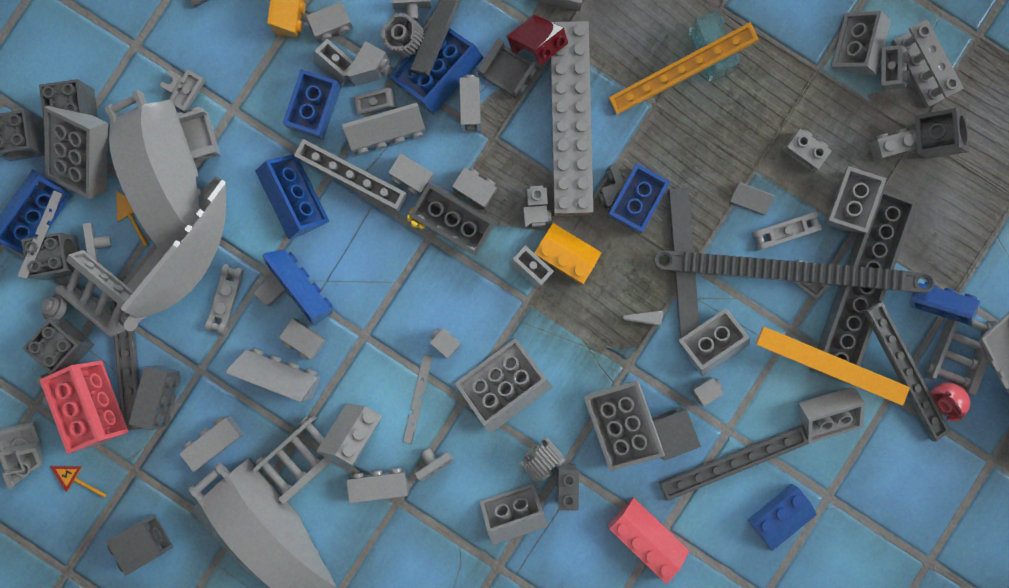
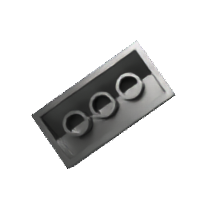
[409,182,497,256]

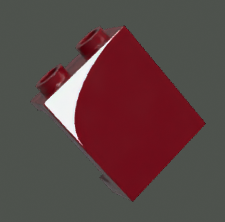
[506,14,568,65]

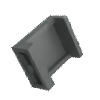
[477,38,537,98]
[556,463,579,511]

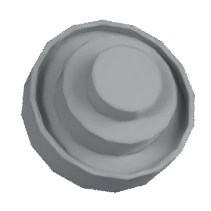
[41,294,67,321]

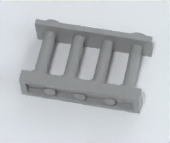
[891,19,964,108]
[54,250,133,337]
[924,318,998,395]
[252,416,332,505]

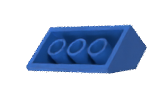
[255,154,329,239]
[0,169,72,255]

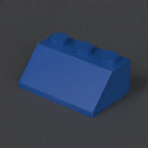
[910,282,980,326]
[748,484,817,551]

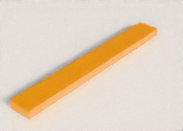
[609,22,759,115]
[755,327,910,406]

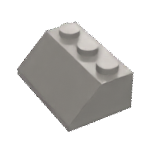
[832,11,891,75]
[825,166,887,234]
[678,308,750,377]
[799,386,865,443]
[316,403,382,471]
[480,483,548,545]

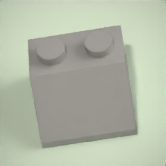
[346,41,391,86]

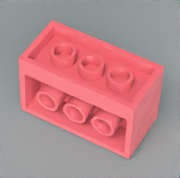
[40,361,129,454]

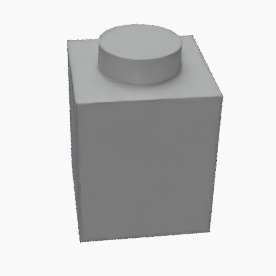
[690,377,724,406]

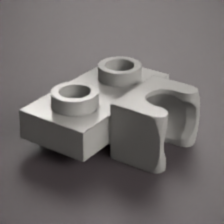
[160,69,206,113]

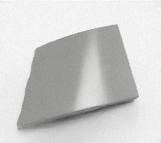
[0,421,43,490]

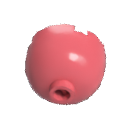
[930,382,971,422]

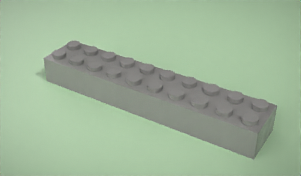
[550,21,593,216]

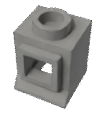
[526,185,548,207]
[523,205,552,229]

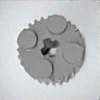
[380,13,425,58]
[518,437,565,482]

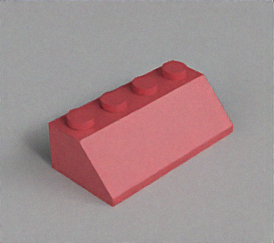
[607,497,689,584]

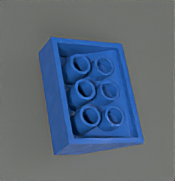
[389,28,483,115]
[262,249,333,326]

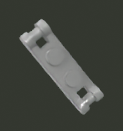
[752,211,823,250]
[205,264,244,335]

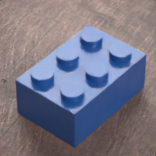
[282,69,341,140]
[606,163,670,235]

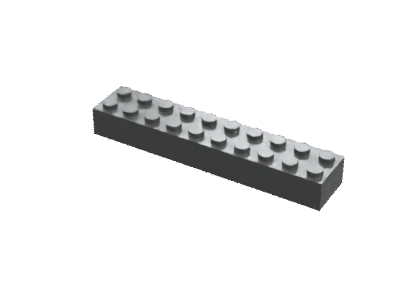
[809,190,917,385]

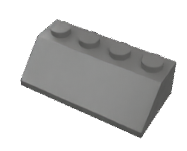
[342,103,427,155]

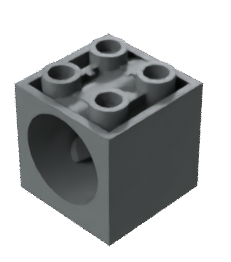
[39,79,98,122]
[915,108,969,159]
[0,110,45,161]
[21,232,82,280]
[22,319,95,374]
[652,407,701,461]
[106,514,174,576]

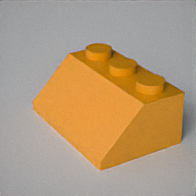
[267,0,306,38]
[534,223,602,285]

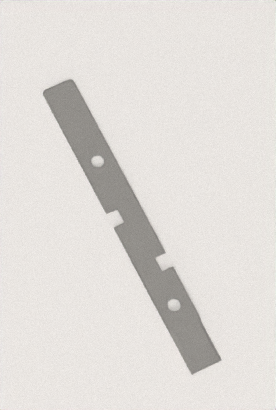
[18,191,62,279]
[403,355,432,444]

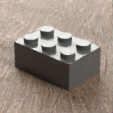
[128,365,181,430]

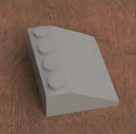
[44,106,108,199]
[454,338,552,433]
[226,347,321,402]
[584,380,665,471]

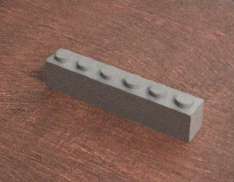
[294,139,408,212]

